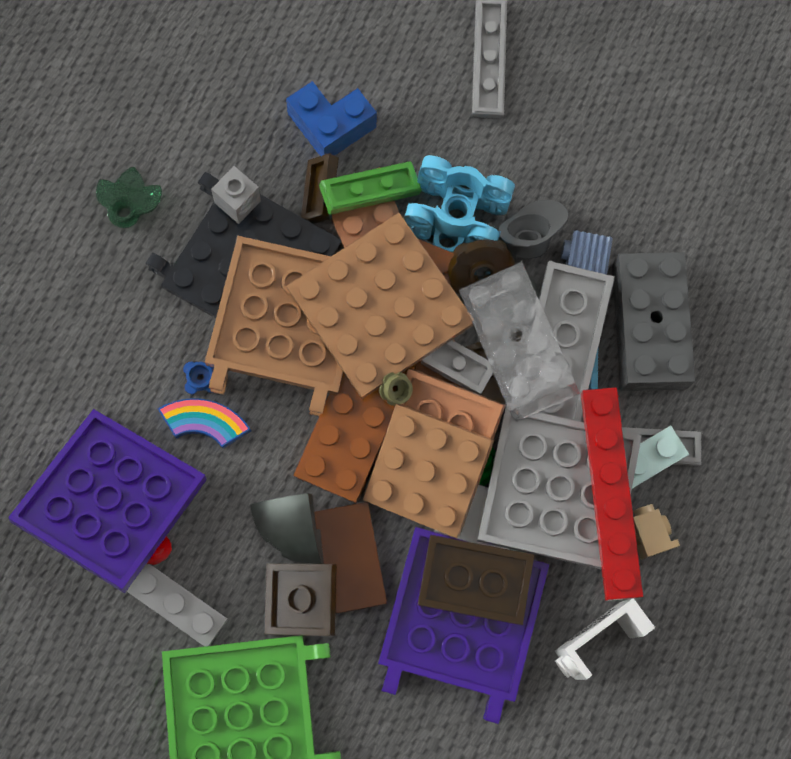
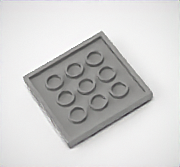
[477,405,642,569]

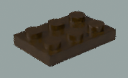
[417,535,534,625]

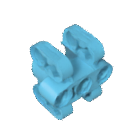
[403,155,515,253]

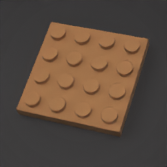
[286,213,476,399]

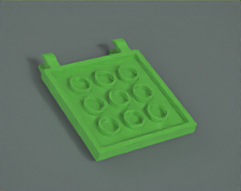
[162,635,341,759]

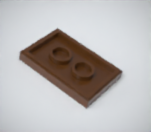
[314,502,387,614]

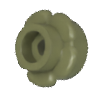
[379,372,413,406]

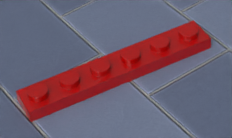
[581,387,643,601]

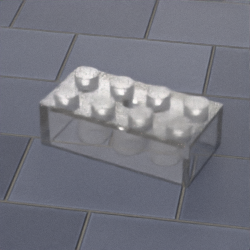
[459,262,580,421]

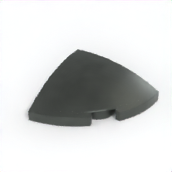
[250,493,324,564]

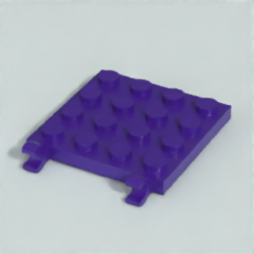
[378,527,549,724]

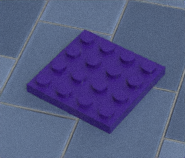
[8,409,207,593]

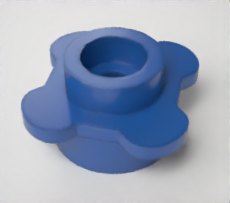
[183,362,214,395]

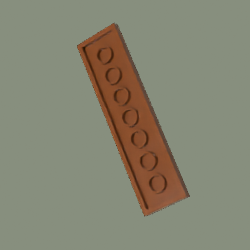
[293,239,454,504]

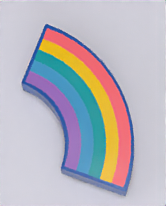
[158,398,251,449]

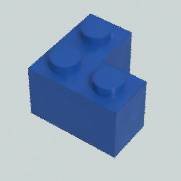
[286,81,377,156]

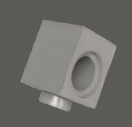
[211,166,261,224]

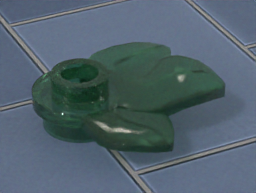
[96,167,162,228]

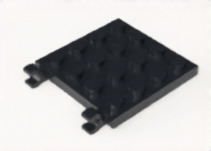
[146,172,342,318]

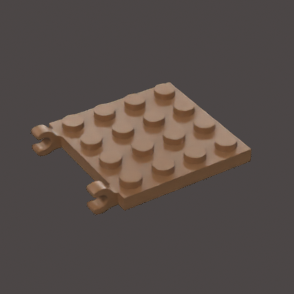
[205,236,343,416]

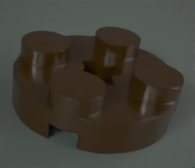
[448,239,516,303]

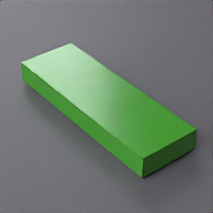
[319,161,422,215]

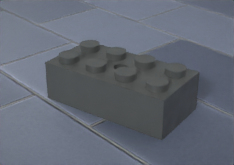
[612,252,695,391]

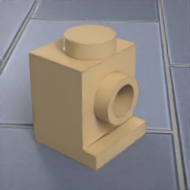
[633,504,680,559]

